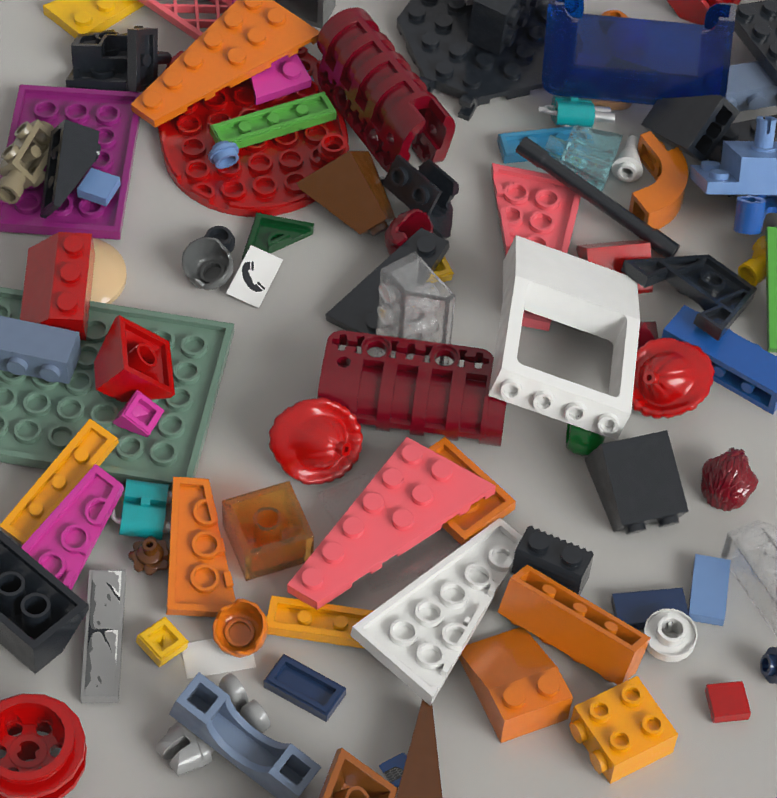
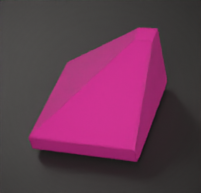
[112,390,165,437]

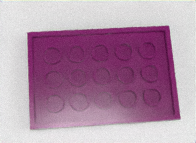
[0,84,141,240]

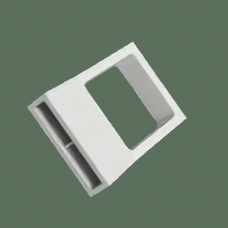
[488,235,640,440]

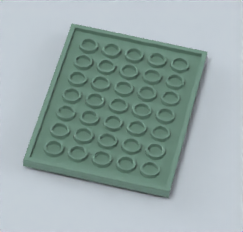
[0,287,234,490]

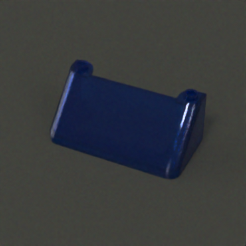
[542,0,737,105]

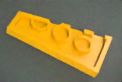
[43,0,144,38]

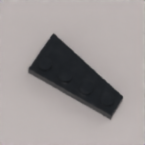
[325,228,450,336]

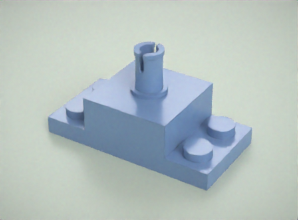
[689,116,777,195]

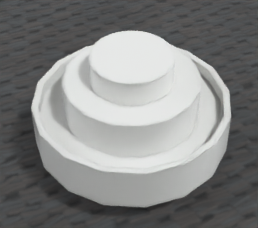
[643,609,698,662]

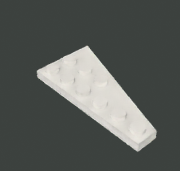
[350,518,522,706]

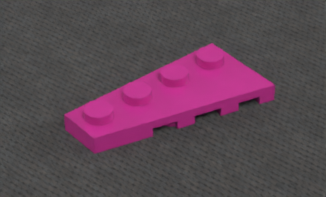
[232,0,312,105]
[21,464,124,590]

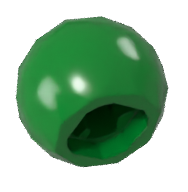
[566,423,605,456]

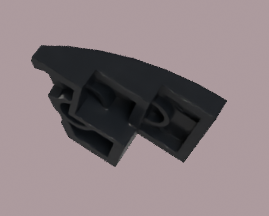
[66,26,143,92]

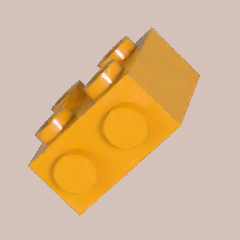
[569,676,678,784]

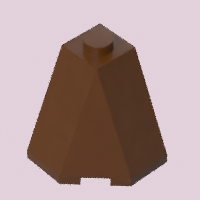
[297,151,396,236]

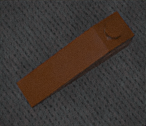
[396,699,442,798]

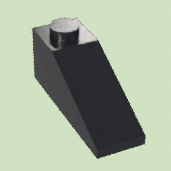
[40,119,101,219]

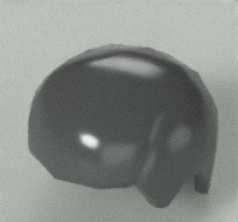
[181,237,234,290]

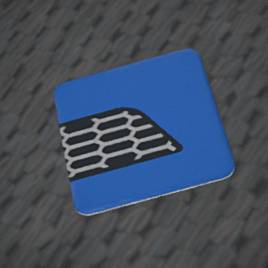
[379,753,407,787]

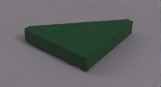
[242,213,314,261]

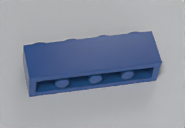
[662,305,777,415]

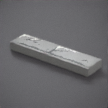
[80,570,126,703]

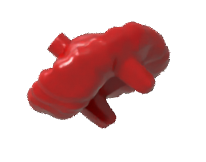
[632,338,715,419]
[269,397,363,485]

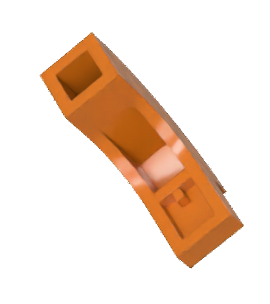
[629,131,688,229]

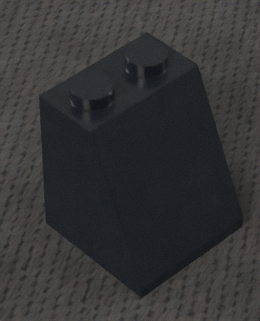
[585,430,689,535]

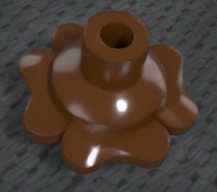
[128,536,169,576]

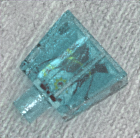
[545,125,623,192]

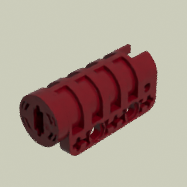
[317,7,456,172]
[317,330,507,447]

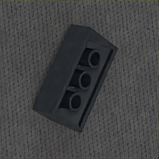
[0,531,89,674]

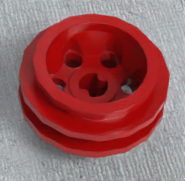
[0,693,87,798]

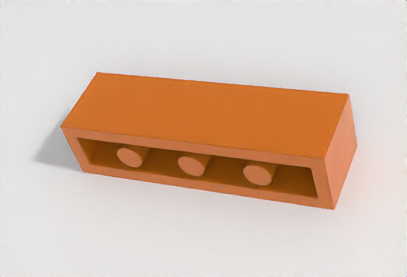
[497,565,651,685]

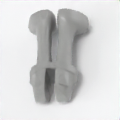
[155,673,271,776]

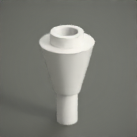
[612,135,643,182]

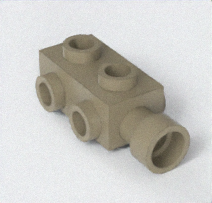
[0,119,54,204]

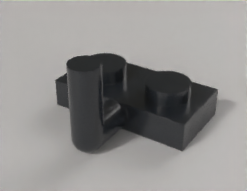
[127,28,172,92]

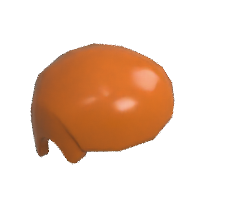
[212,599,268,658]

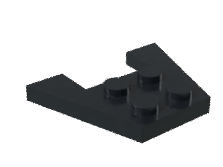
[621,254,757,341]

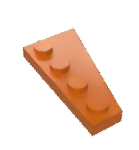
[166,476,236,617]

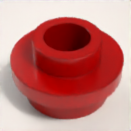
[318,133,349,162]

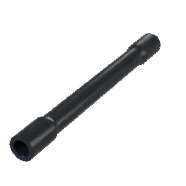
[515,136,680,257]

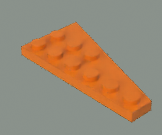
[131,0,320,127]

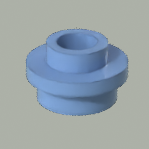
[208,141,239,169]

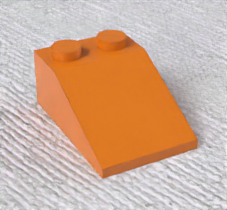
[459,627,573,743]

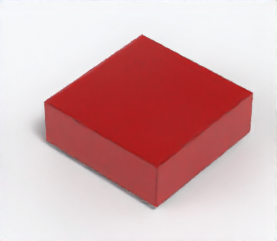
[705,681,751,723]

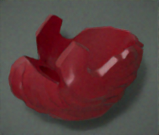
[384,209,434,256]
[701,447,759,511]

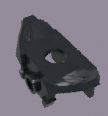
[380,155,459,239]

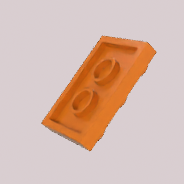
[428,437,516,545]

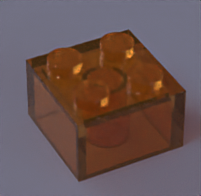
[222,481,314,581]

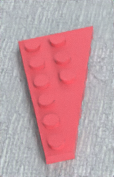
[491,163,581,331]
[287,437,496,610]

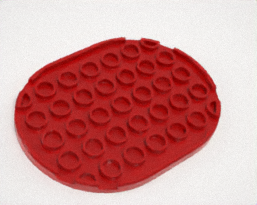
[157,46,349,217]

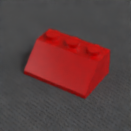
[20,232,95,340]

